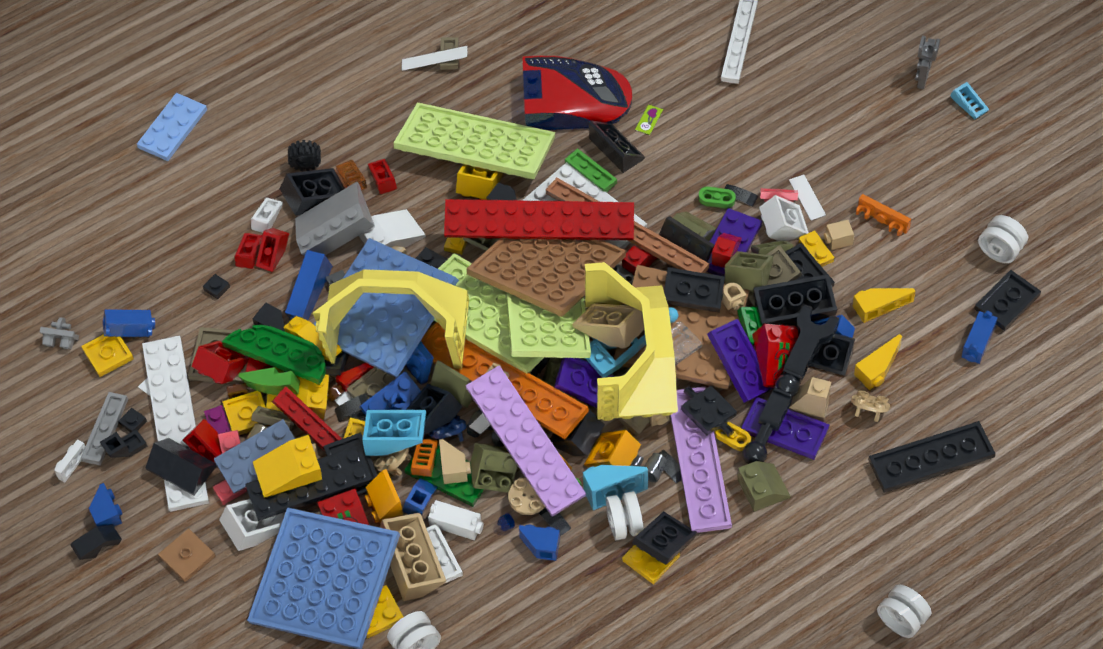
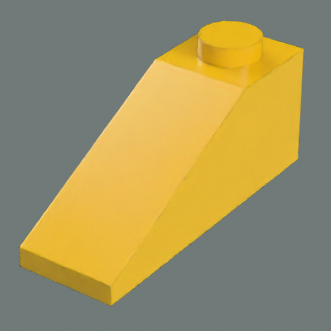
[852,288,916,323]
[283,316,342,362]
[854,334,902,390]

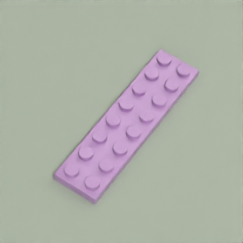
[466,365,586,517]
[670,387,732,533]

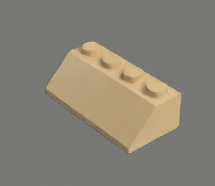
[380,513,446,601]

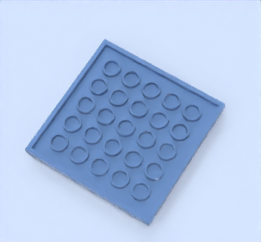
[314,238,459,378]
[247,508,400,649]

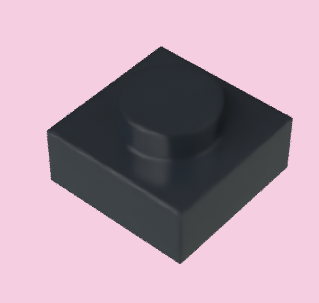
[203,274,230,300]
[118,408,147,433]

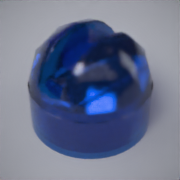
[497,513,515,531]

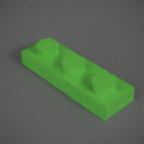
[565,148,617,192]

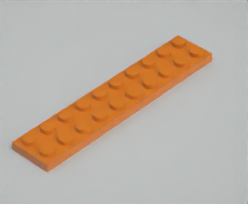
[421,322,589,439]

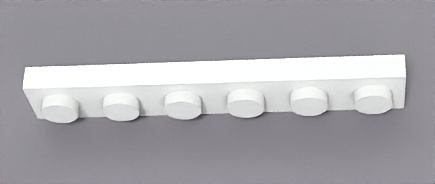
[721,0,758,84]

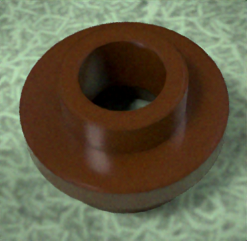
[327,385,345,403]

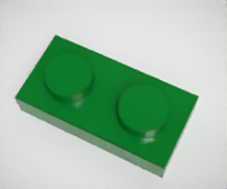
[737,307,762,345]

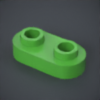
[699,187,736,209]

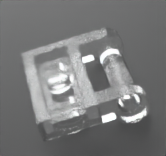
[671,321,702,365]

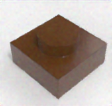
[227,383,249,399]

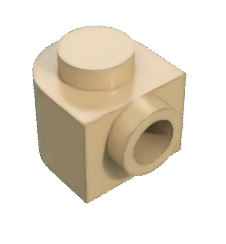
[722,283,746,310]

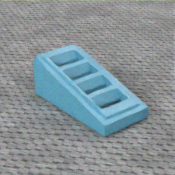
[950,82,989,119]

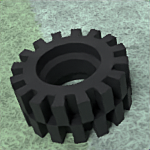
[288,140,321,171]

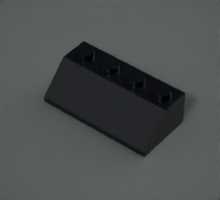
[753,274,837,326]

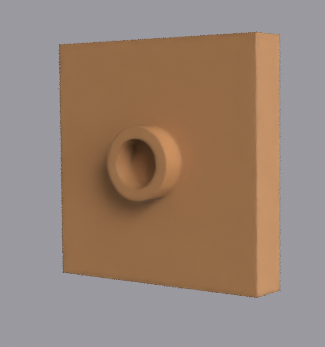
[158,528,216,582]

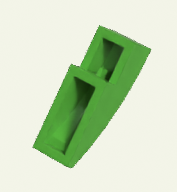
[239,367,300,395]

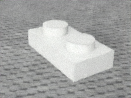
[54,440,85,483]

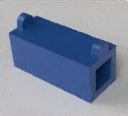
[102,309,155,337]
[962,311,998,364]

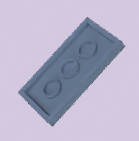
[214,419,295,494]

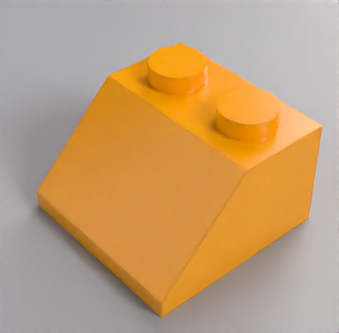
[584,430,641,468]
[364,469,403,525]

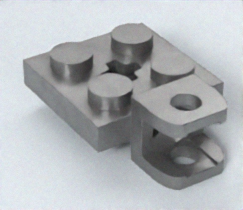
[915,35,940,89]

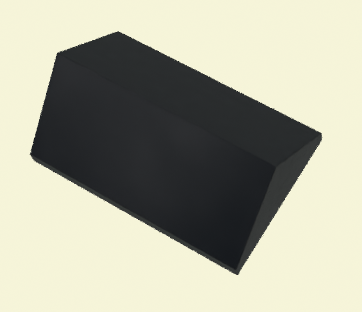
[589,121,645,173]
[798,333,855,376]
[145,438,217,496]

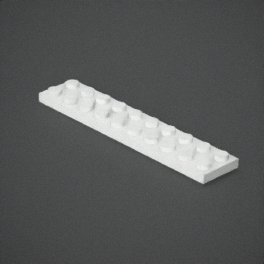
[142,336,209,512]

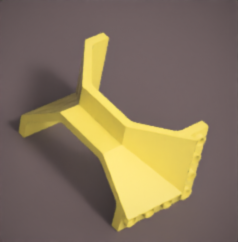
[585,262,678,421]
[313,269,469,370]

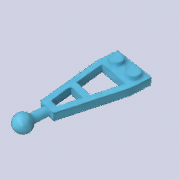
[585,307,678,378]

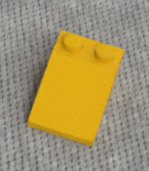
[456,164,503,200]
[266,375,329,420]
[253,435,322,498]

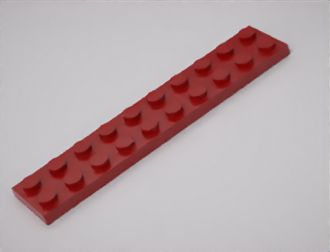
[444,199,634,241]

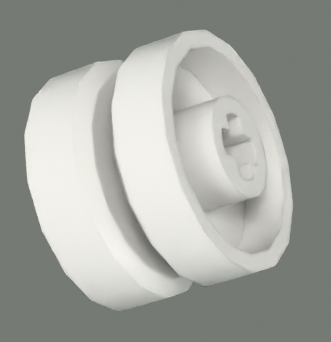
[978,215,1028,264]
[606,491,644,541]
[877,584,932,638]
[387,611,441,649]

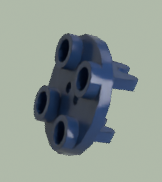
[429,415,467,445]

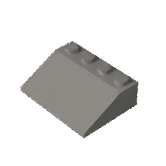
[295,182,375,257]

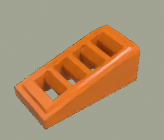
[411,439,438,477]

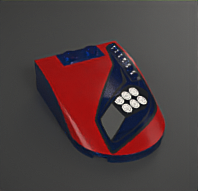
[522,56,632,130]

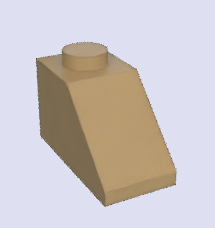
[439,439,471,484]

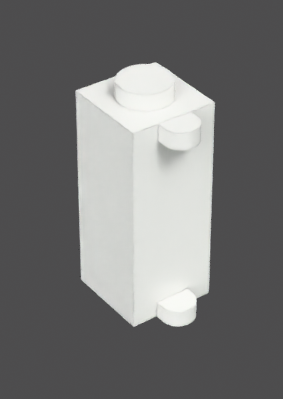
[428,500,484,540]

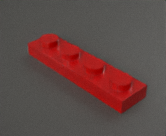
[271,386,342,451]

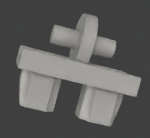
[40,317,79,350]

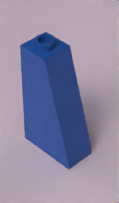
[285,250,333,321]

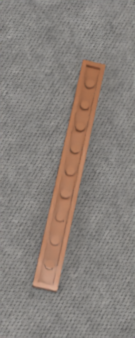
[546,177,709,273]

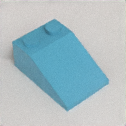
[363,410,426,456]
[583,465,648,510]

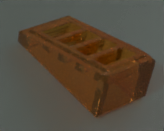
[336,160,367,190]

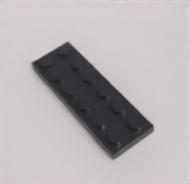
[868,421,996,493]
[245,446,372,521]

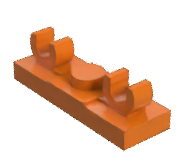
[856,194,911,236]

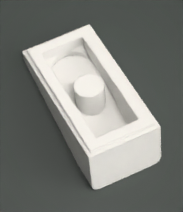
[251,198,283,233]

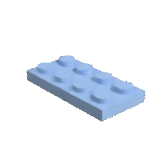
[137,93,207,161]

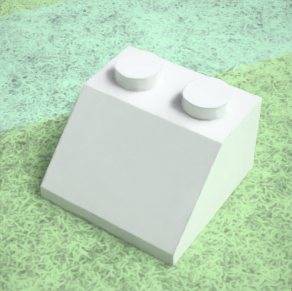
[759,195,809,241]

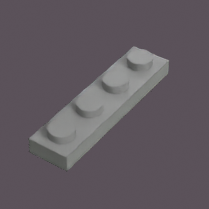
[81,392,128,466]

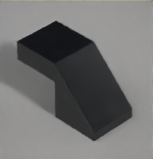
[100,429,148,458]
[70,524,122,560]

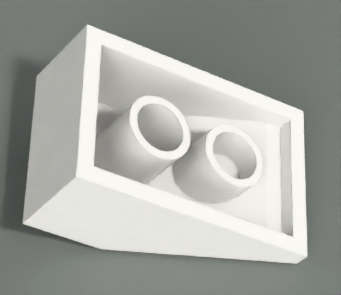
[359,209,426,248]
[220,499,286,551]

